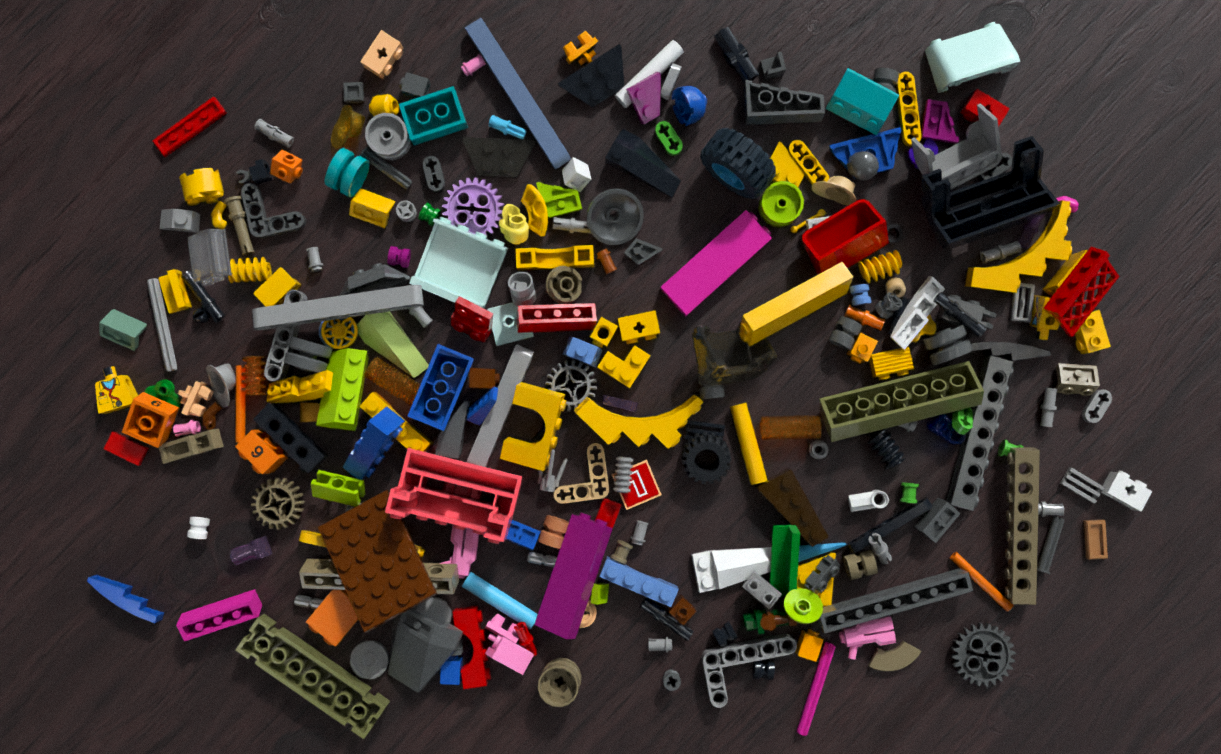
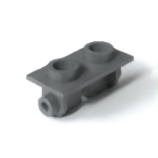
[804,555,840,595]

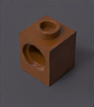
[668,595,696,625]

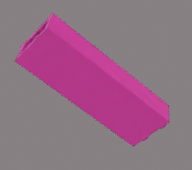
[660,210,772,317]

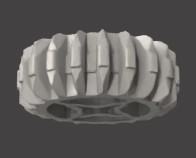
[545,360,597,412]

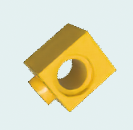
[590,317,618,348]

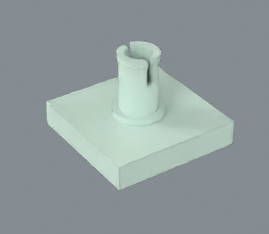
[487,302,534,346]

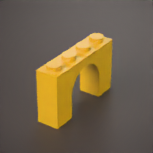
[500,382,567,471]

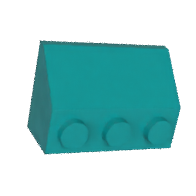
[826,68,899,135]

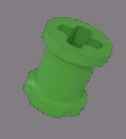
[998,439,1023,456]
[900,482,919,503]

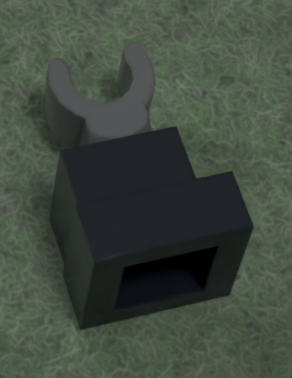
[236,159,273,184]

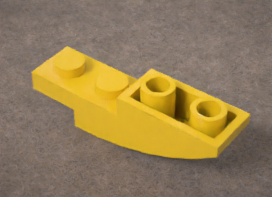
[267,370,333,403]

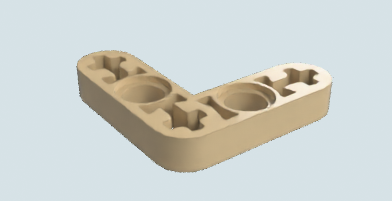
[554,443,609,504]

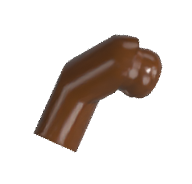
[203,402,222,430]

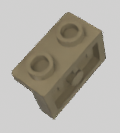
[1055,363,1100,396]

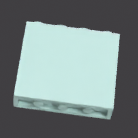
[409,217,508,309]

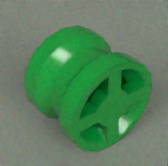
[418,203,441,227]

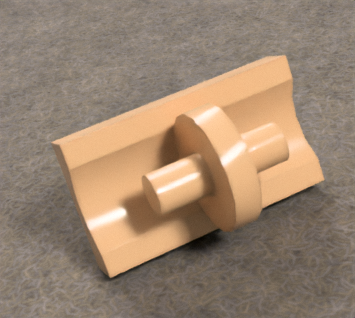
[178,381,214,417]

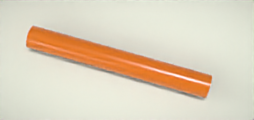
[235,365,246,442]
[950,552,1013,612]

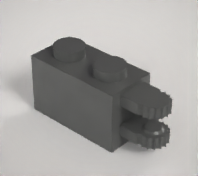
[936,294,997,330]

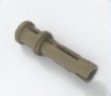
[224,196,254,255]

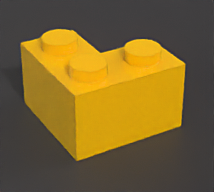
[597,345,651,388]

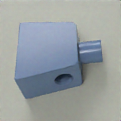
[562,337,603,368]

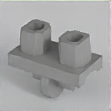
[742,571,782,609]

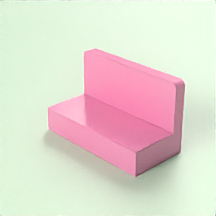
[485,637,534,675]

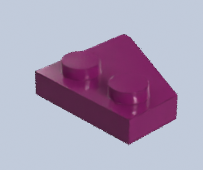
[626,72,661,124]
[921,99,959,144]

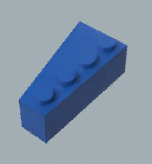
[342,406,405,480]

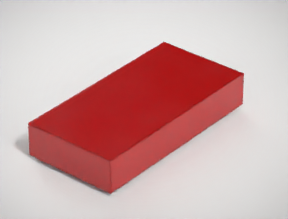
[104,432,149,466]

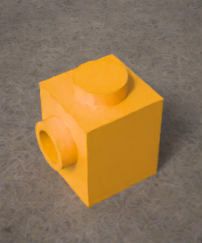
[847,333,878,364]
[795,629,824,662]

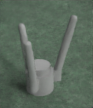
[538,449,568,492]

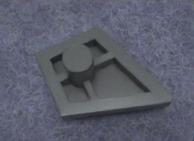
[624,238,662,265]

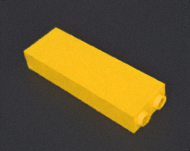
[739,262,853,346]

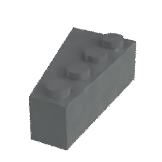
[743,80,825,125]

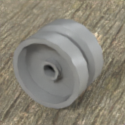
[365,113,411,161]

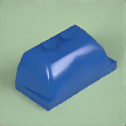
[408,344,474,431]

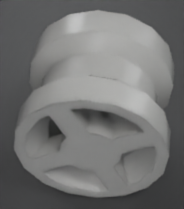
[396,200,417,222]

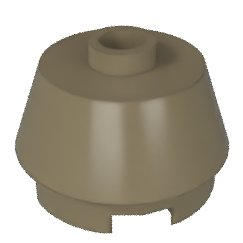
[545,266,582,304]

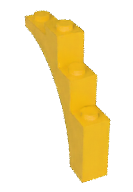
[965,200,1072,293]
[574,395,703,449]

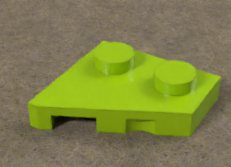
[536,182,582,219]

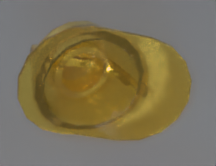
[331,105,365,149]

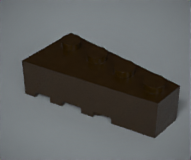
[755,468,829,547]

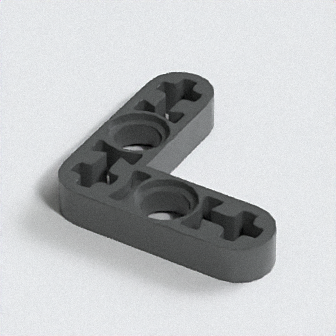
[241,183,306,238]

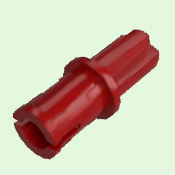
[514,622,537,657]

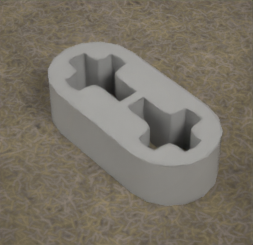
[660,63,682,100]
[1081,390,1112,423]

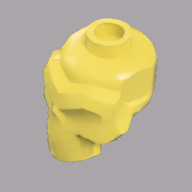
[499,204,529,244]

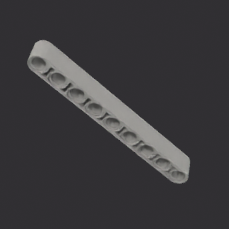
[252,285,424,330]

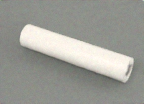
[615,40,684,108]

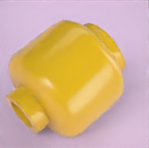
[369,94,399,116]

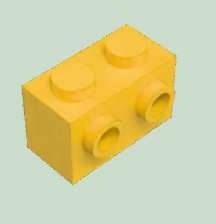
[1070,310,1111,354]

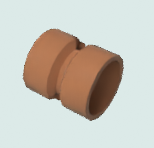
[538,515,569,549]

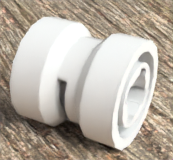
[187,517,210,539]

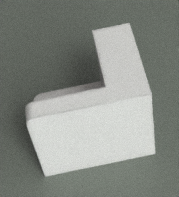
[562,157,591,192]

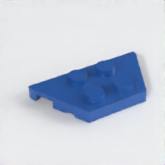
[828,127,901,179]

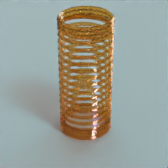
[364,357,421,406]
[760,415,821,440]

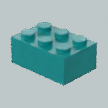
[399,86,468,146]

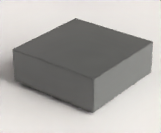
[343,82,365,103]

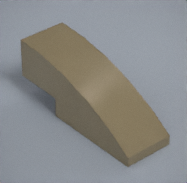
[159,429,224,464]

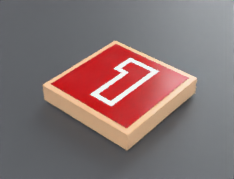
[612,460,662,510]

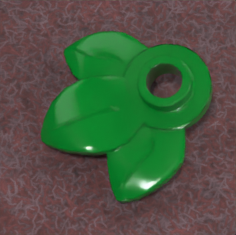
[144,379,181,412]

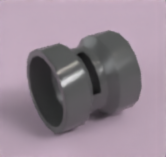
[875,292,902,319]

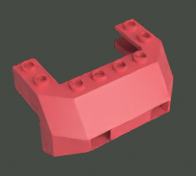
[385,448,522,544]

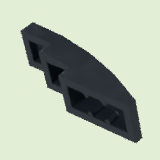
[971,342,1051,361]

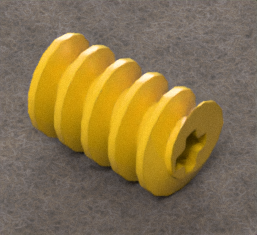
[858,250,902,284]
[228,257,272,283]

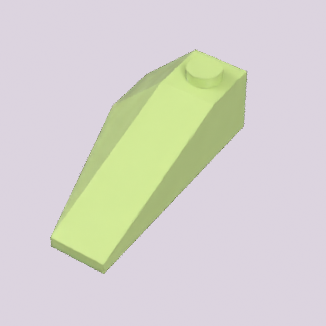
[357,311,429,378]

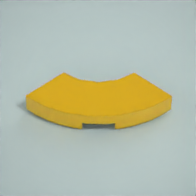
[521,184,548,236]

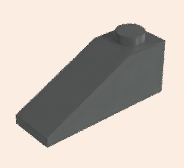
[433,401,470,459]

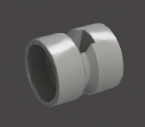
[508,272,536,307]

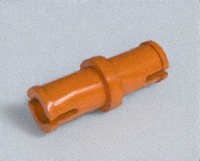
[844,305,885,330]

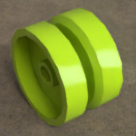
[758,181,804,227]

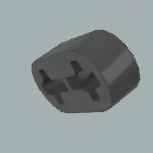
[978,153,1012,181]
[423,156,446,193]

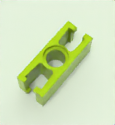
[311,470,365,507]

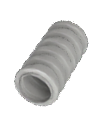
[613,457,633,493]

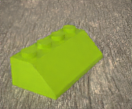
[316,348,369,431]

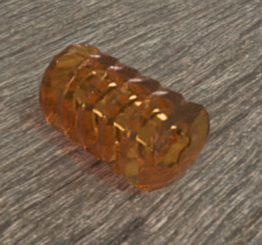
[241,356,266,395]

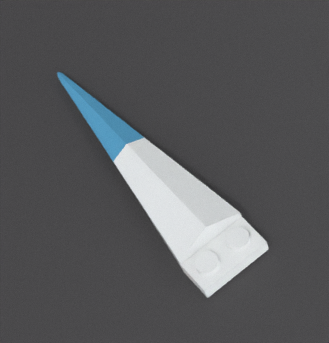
[691,543,847,593]

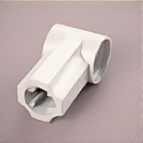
[848,489,889,512]

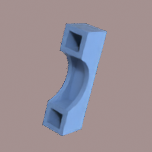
[599,556,679,607]

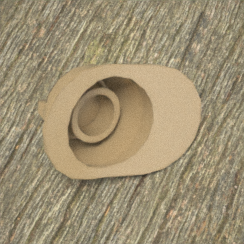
[811,176,856,205]

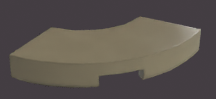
[868,641,921,671]

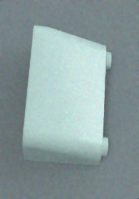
[925,22,1020,93]

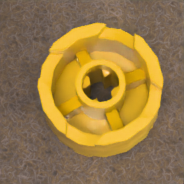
[179,168,224,206]

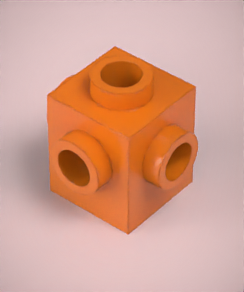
[270,150,303,184]

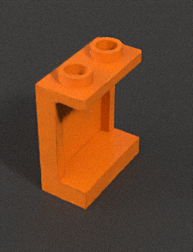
[306,589,359,647]

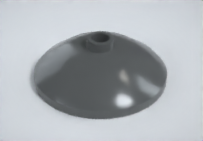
[587,189,644,245]

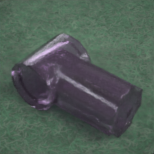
[230,536,273,565]

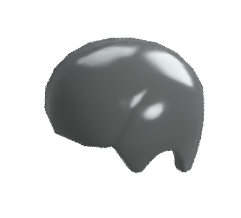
[847,151,879,181]

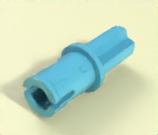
[488,115,527,139]

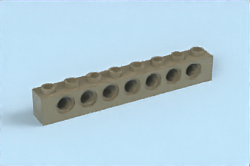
[1005,447,1040,605]
[299,559,459,594]

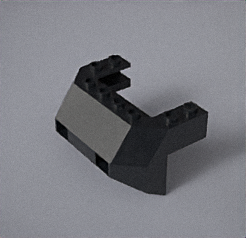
[921,136,1060,249]

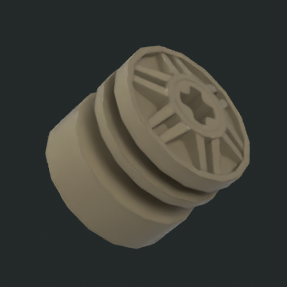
[538,658,582,707]

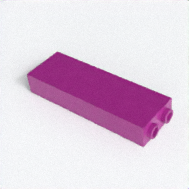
[534,512,613,639]

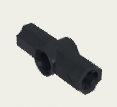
[714,27,759,84]

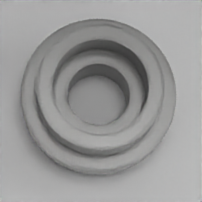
[809,440,828,459]

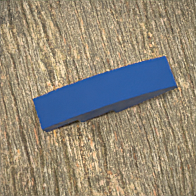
[87,575,164,623]

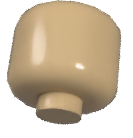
[885,277,906,298]

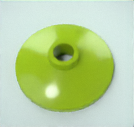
[784,588,823,624]

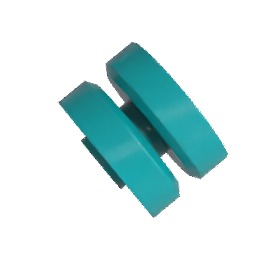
[324,148,370,198]

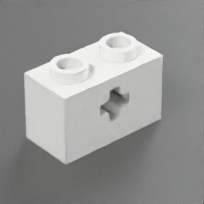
[1100,471,1152,512]

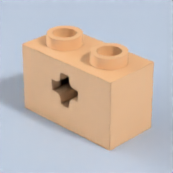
[360,30,404,79]

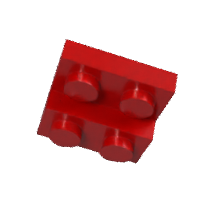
[451,296,493,343]

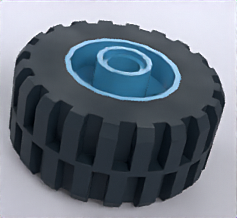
[700,128,776,199]

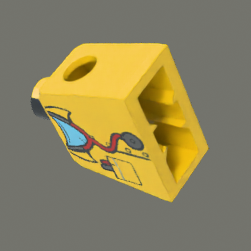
[1030,295,1059,340]
[95,366,138,414]

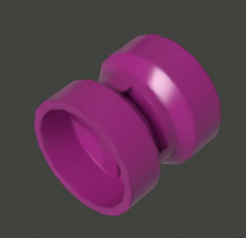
[387,246,411,268]

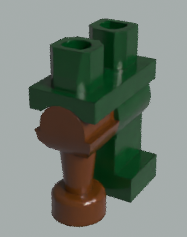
[743,603,797,634]

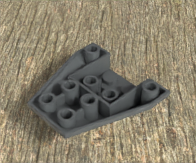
[388,606,463,693]

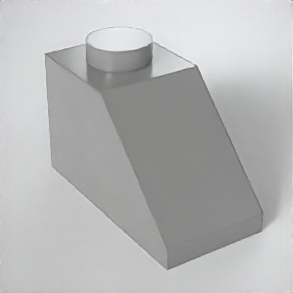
[159,209,201,233]

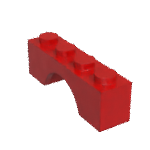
[453,605,491,689]

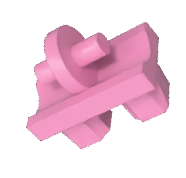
[485,614,519,649]

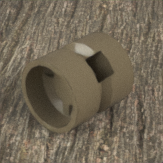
[843,550,878,581]

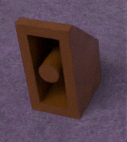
[469,368,500,389]

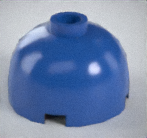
[672,86,707,126]

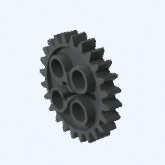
[950,622,1016,687]

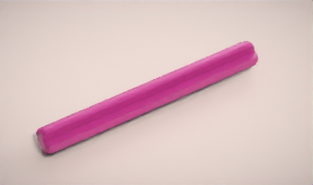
[797,642,836,736]

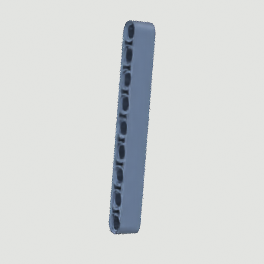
[465,18,571,170]

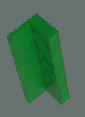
[770,525,800,597]

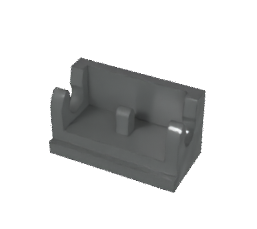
[913,498,960,543]

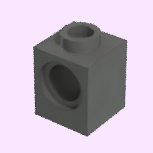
[400,72,431,99]

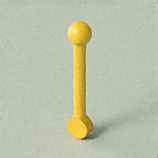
[791,209,826,233]

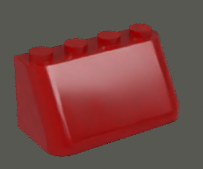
[802,199,889,275]

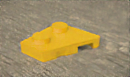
[770,141,805,187]

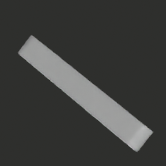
[467,345,534,467]

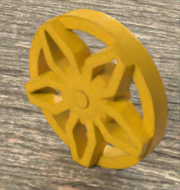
[321,317,358,349]

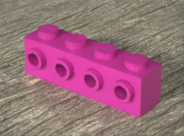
[176,589,262,641]

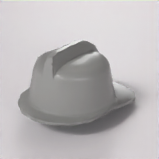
[206,364,236,407]

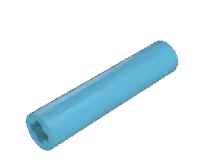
[462,572,538,630]

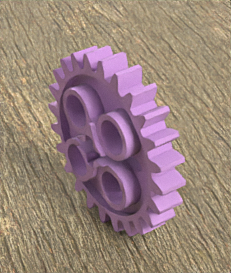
[442,178,504,237]

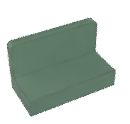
[99,309,147,351]

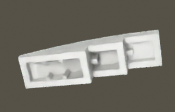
[890,276,945,350]

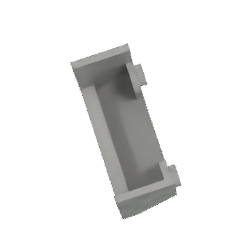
[911,103,1002,189]

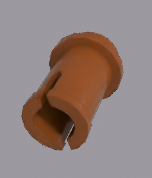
[597,249,617,274]

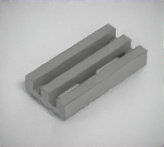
[1010,283,1035,323]
[1059,467,1105,504]

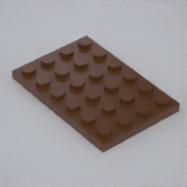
[318,490,437,633]

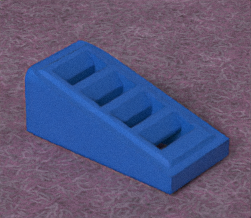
[467,386,498,426]

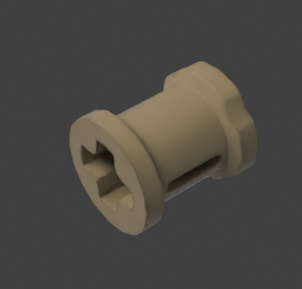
[610,539,633,564]

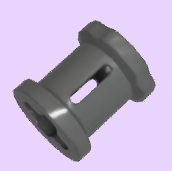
[663,669,681,691]

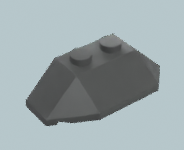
[339,263,411,296]

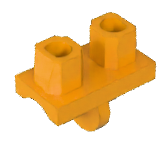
[563,31,598,65]

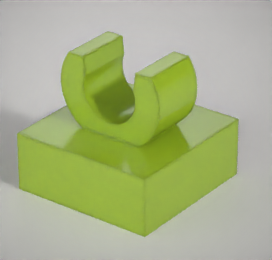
[589,583,609,605]

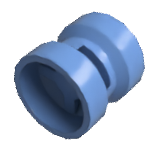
[849,284,871,306]

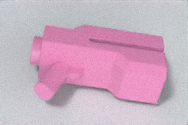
[441,524,480,579]
[839,615,896,660]

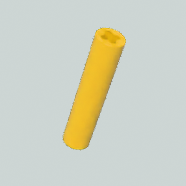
[730,403,767,485]

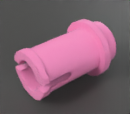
[461,54,486,76]
[173,420,201,437]

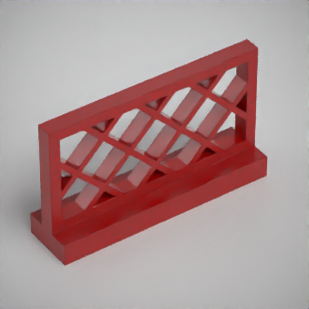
[1044,247,1119,337]

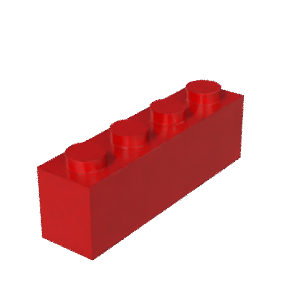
[516,303,597,333]

